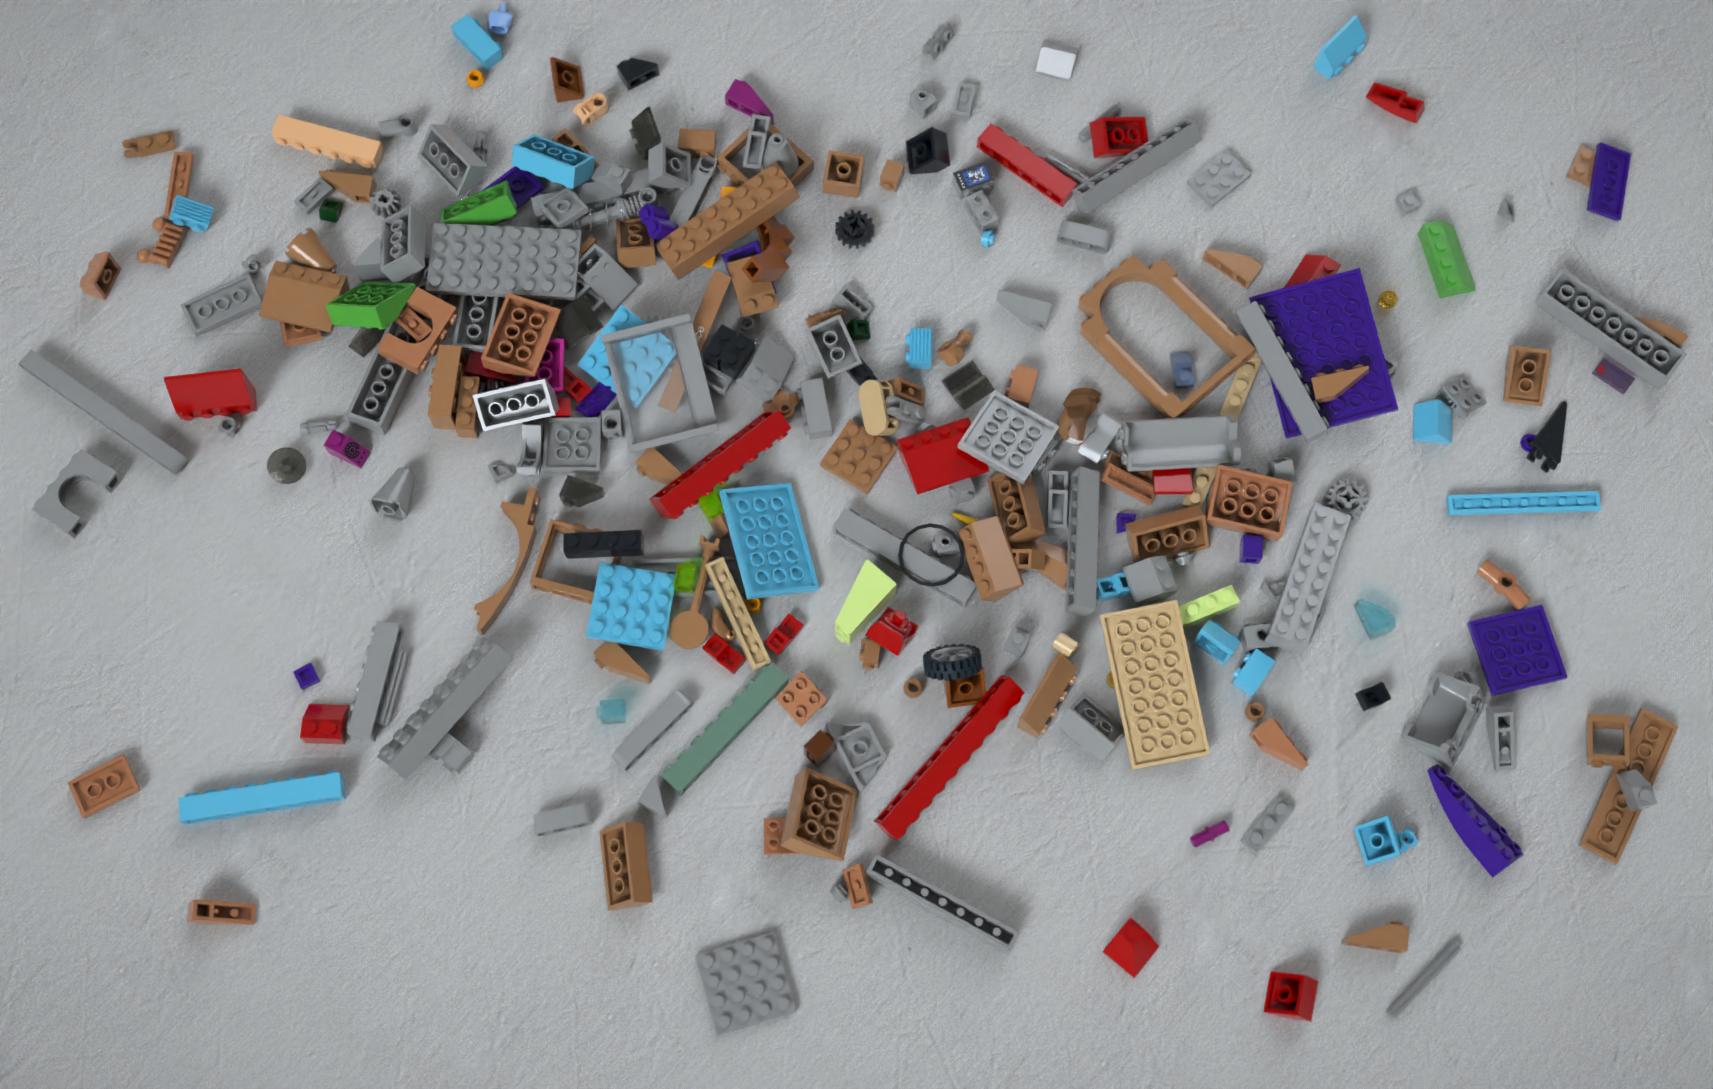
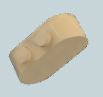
[858,380,899,436]

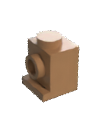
[859,639,881,670]

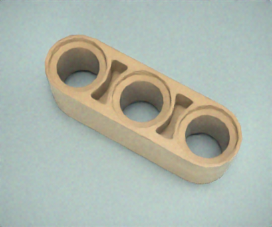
[1052,632,1079,659]

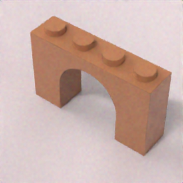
[377,287,458,375]

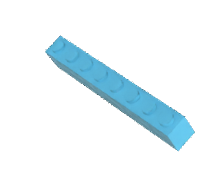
[178,771,346,825]

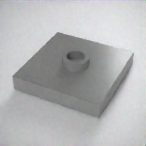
[539,187,589,229]

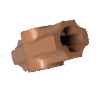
[1476,559,1532,610]

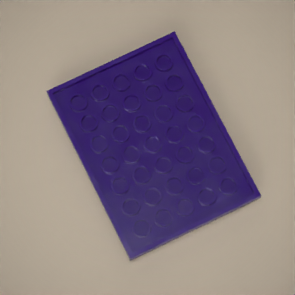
[1249,268,1398,439]

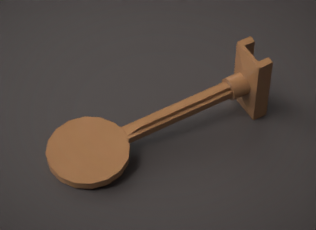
[670,535,723,649]

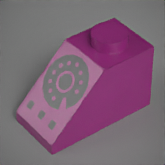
[324,429,371,469]

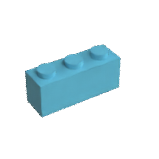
[451,14,503,70]

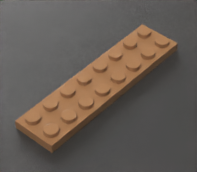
[1579,708,1679,865]

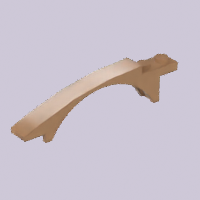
[474,488,540,635]

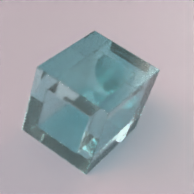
[597,699,626,724]

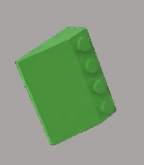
[325,281,416,330]

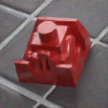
[865,607,919,656]

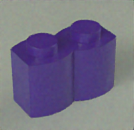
[639,203,676,240]

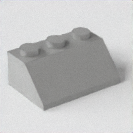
[1056,694,1125,762]

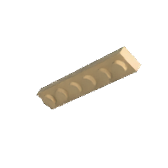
[705,557,771,671]

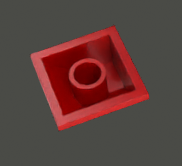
[1102,917,1160,978]

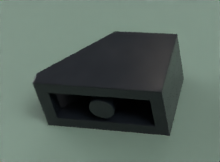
[616,58,659,91]

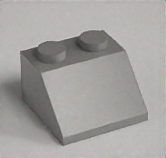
[648,142,691,188]
[1122,555,1178,604]

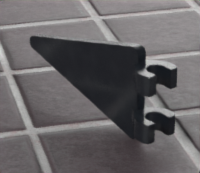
[1527,401,1567,473]

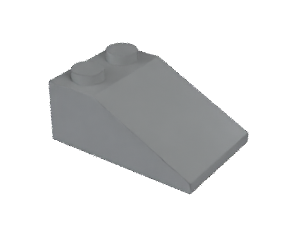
[806,314,862,379]
[735,335,794,402]

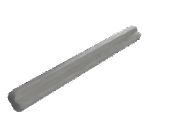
[1386,942,1461,1018]

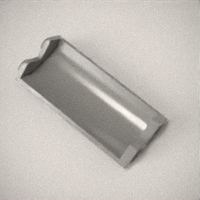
[1118,415,1241,471]

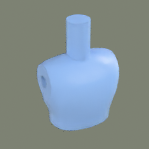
[489,3,513,34]

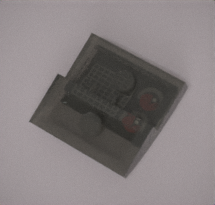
[941,360,995,410]

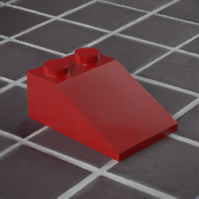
[1089,117,1148,158]

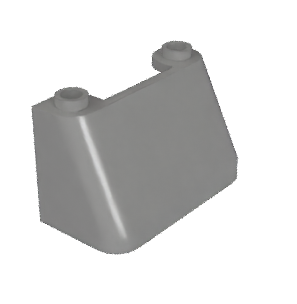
[1401,672,1484,767]

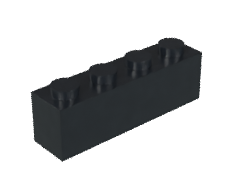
[563,530,644,559]

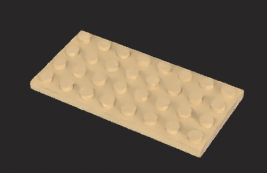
[1100,600,1210,770]

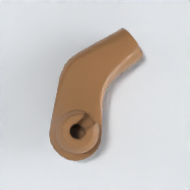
[711,609,736,643]

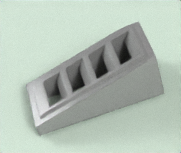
[832,284,874,320]

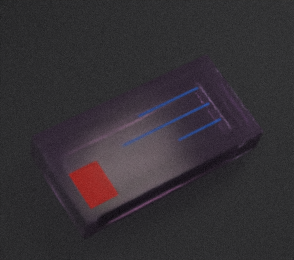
[1592,358,1635,395]

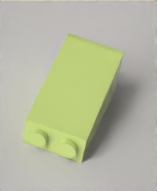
[835,559,897,645]

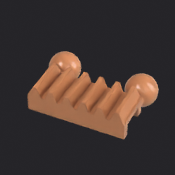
[137,217,188,269]

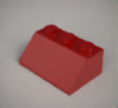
[1284,254,1341,288]

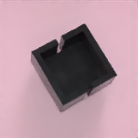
[703,324,755,380]

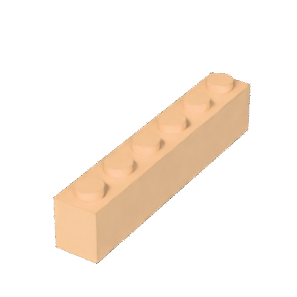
[271,115,384,169]

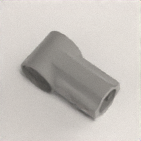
[379,114,418,138]

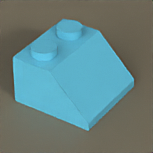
[1193,619,1241,665]

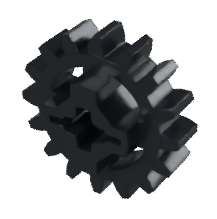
[835,210,874,249]

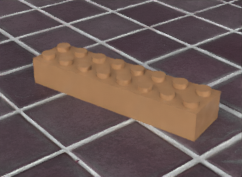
[654,162,800,280]

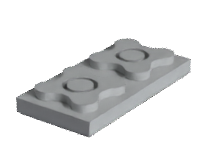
[180,273,263,337]

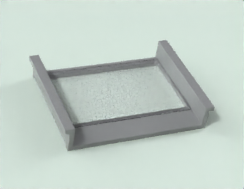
[601,313,719,453]

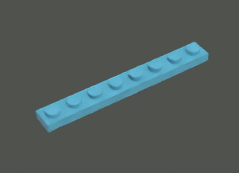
[1446,491,1601,516]

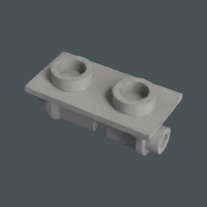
[922,22,954,60]

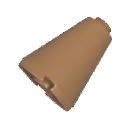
[285,228,337,273]

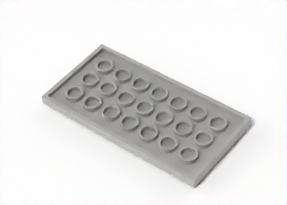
[426,223,582,300]

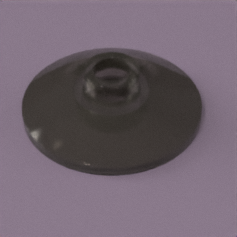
[267,447,306,484]

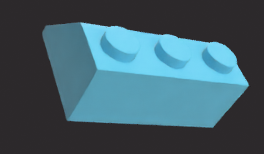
[1313,15,1367,80]

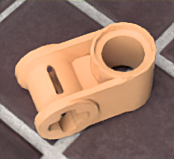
[573,93,609,127]

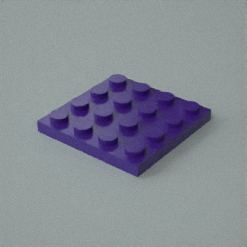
[1467,605,1568,697]

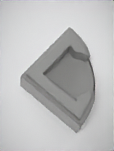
[488,464,513,484]

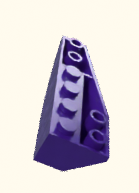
[1427,764,1524,878]

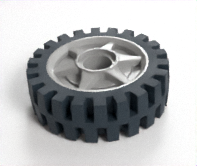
[923,644,982,681]

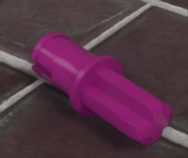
[1190,820,1230,847]

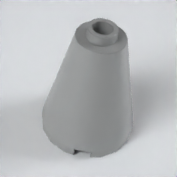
[762,133,799,178]
[370,467,415,521]

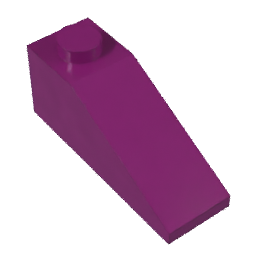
[725,79,774,125]

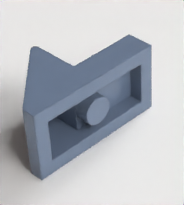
[1170,352,1195,389]

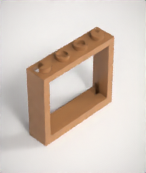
[716,124,814,187]
[529,519,622,604]

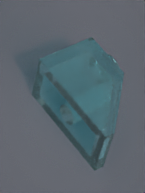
[1353,599,1396,640]

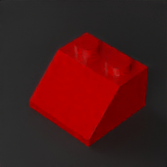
[300,704,349,745]
[1263,971,1318,1022]

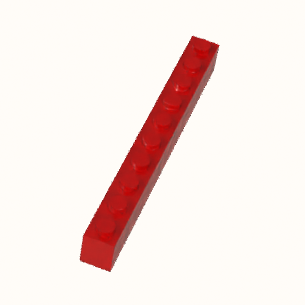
[873,675,1025,840]

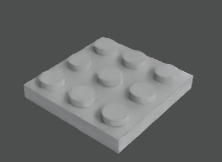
[543,417,602,474]

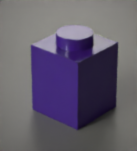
[1240,533,1263,564]

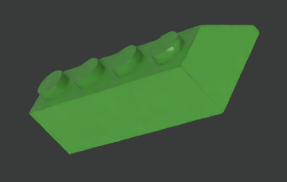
[440,180,517,226]
[1418,220,1476,298]

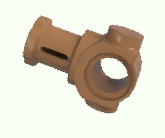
[937,329,973,366]

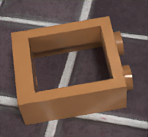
[1586,714,1630,769]

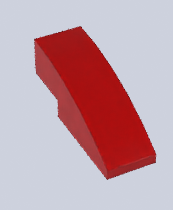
[1366,82,1424,124]

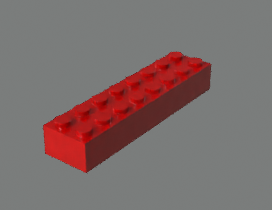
[649,410,791,519]

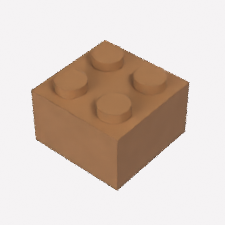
[823,150,865,198]

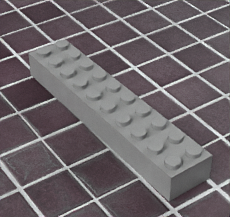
[346,254,450,435]

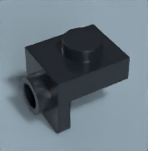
[1355,682,1391,712]

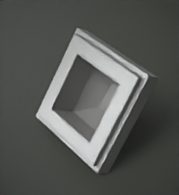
[1497,199,1515,222]

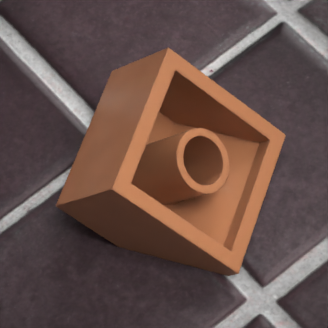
[79,251,121,300]

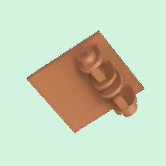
[775,671,828,727]
[764,817,800,856]

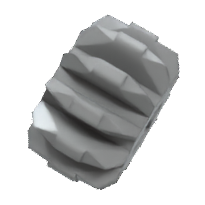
[370,187,402,219]

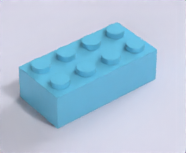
[512,134,595,189]

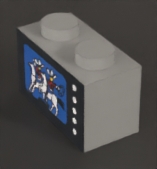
[952,162,995,200]

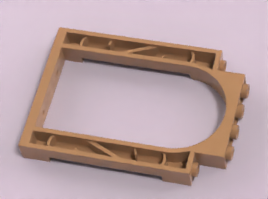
[1078,255,1256,419]

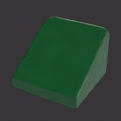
[319,199,343,223]
[846,319,870,341]

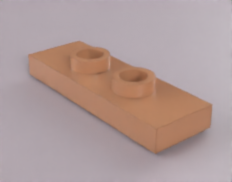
[1100,463,1156,506]

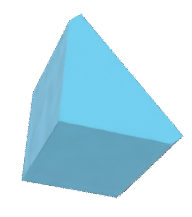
[1413,399,1452,444]
[1354,816,1402,866]

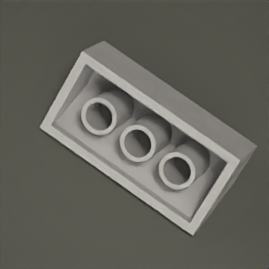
[418,124,488,196]
[472,378,560,431]

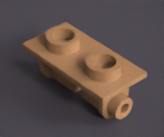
[805,307,845,328]

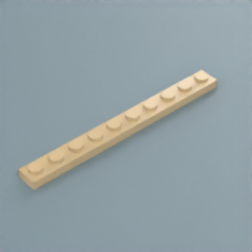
[1181,351,1261,509]

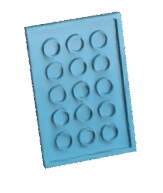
[719,483,820,599]

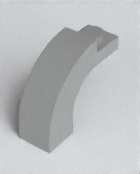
[517,419,544,477]

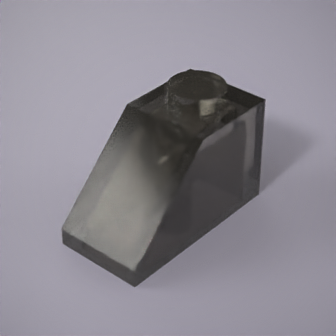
[348,327,386,357]
[559,475,605,508]

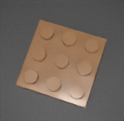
[820,419,898,495]

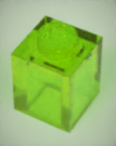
[697,491,724,523]
[673,562,698,594]

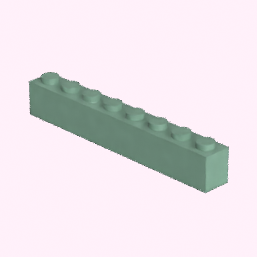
[662,662,789,796]

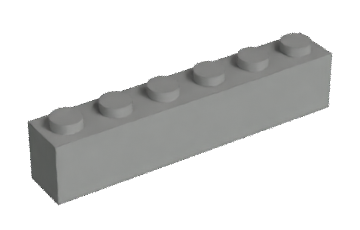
[346,621,403,742]

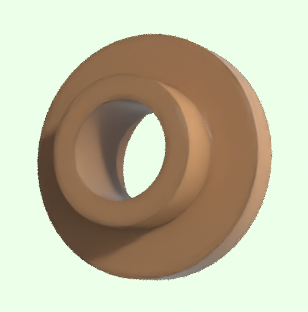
[903,678,923,698]
[1245,702,1265,722]

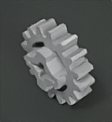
[1325,479,1368,520]

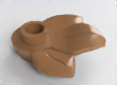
[763,389,800,421]

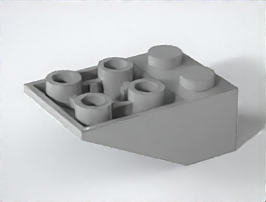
[578,244,638,311]

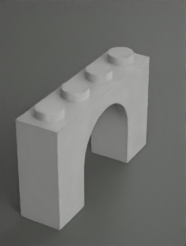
[32,449,123,539]

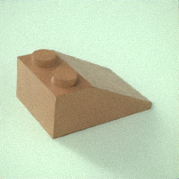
[616,217,656,269]
[726,256,779,317]
[1503,345,1551,406]

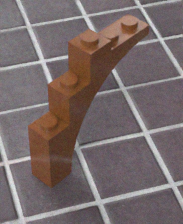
[742,216,795,283]

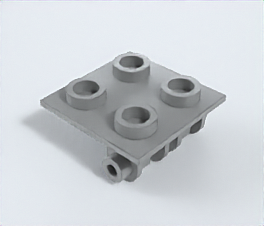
[1439,375,1487,419]

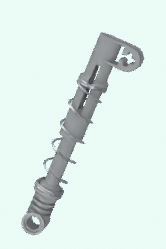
[496,187,659,233]

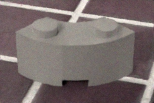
[1078,411,1122,464]

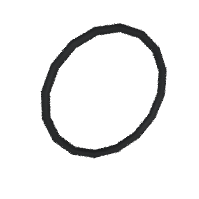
[898,523,965,587]

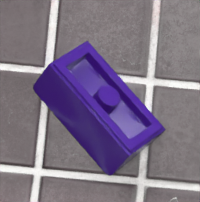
[575,381,617,417]

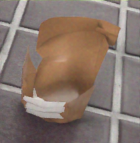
[1057,388,1102,446]

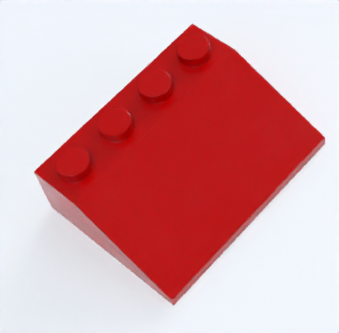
[164,368,257,421]
[897,417,989,495]

